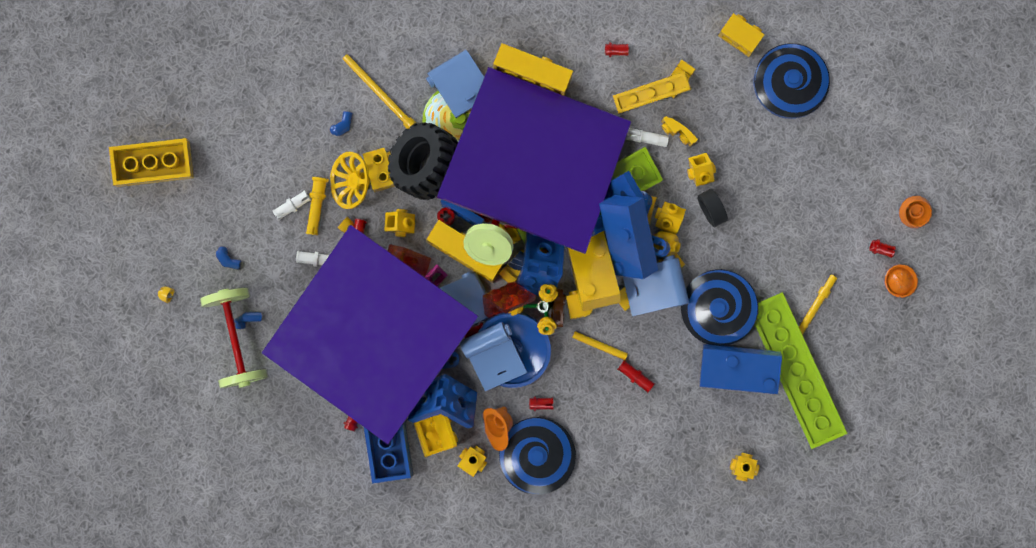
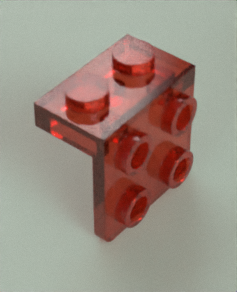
[483,281,536,318]

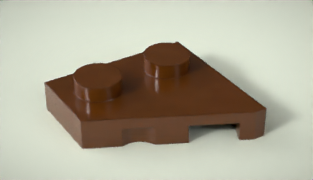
[551,289,566,329]

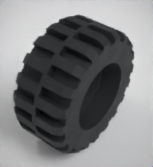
[388,122,458,200]

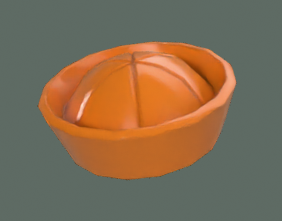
[899,196,932,228]
[885,264,918,298]

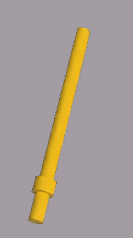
[343,54,416,129]
[799,275,837,335]

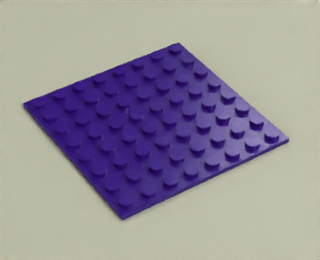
[437,67,631,254]
[261,225,479,444]

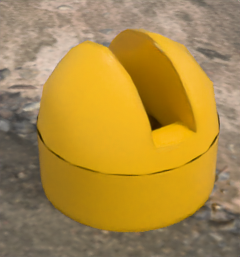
[337,216,354,233]
[158,286,175,303]

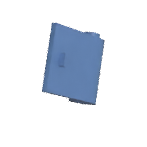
[426,50,484,118]
[623,255,689,317]
[440,271,497,324]
[460,322,527,391]

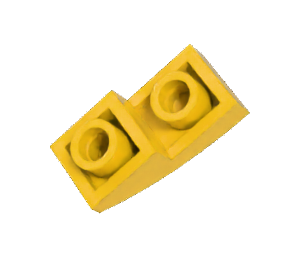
[661,116,698,147]

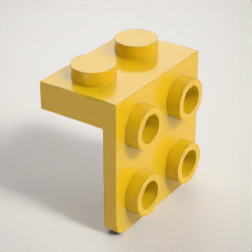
[414,414,458,457]

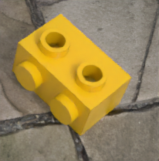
[718,13,765,57]
[362,148,395,193]

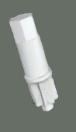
[625,128,669,147]

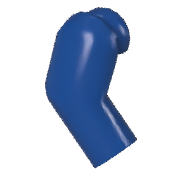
[330,111,352,136]
[216,246,241,270]
[234,312,262,329]

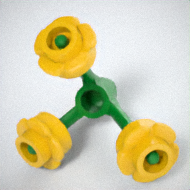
[505,284,558,335]

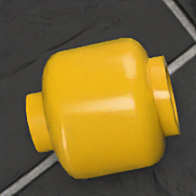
[653,230,681,257]

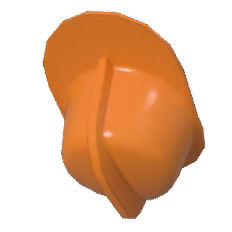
[483,406,513,451]

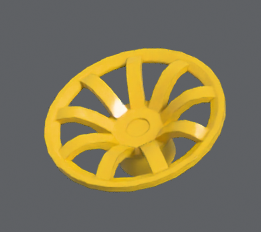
[330,152,370,209]

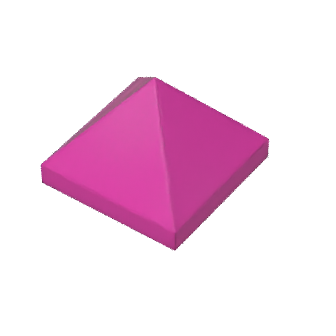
[425,264,448,286]

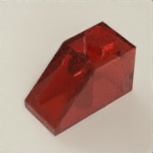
[387,244,431,276]

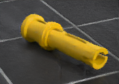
[306,177,329,236]

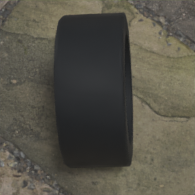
[697,189,728,227]

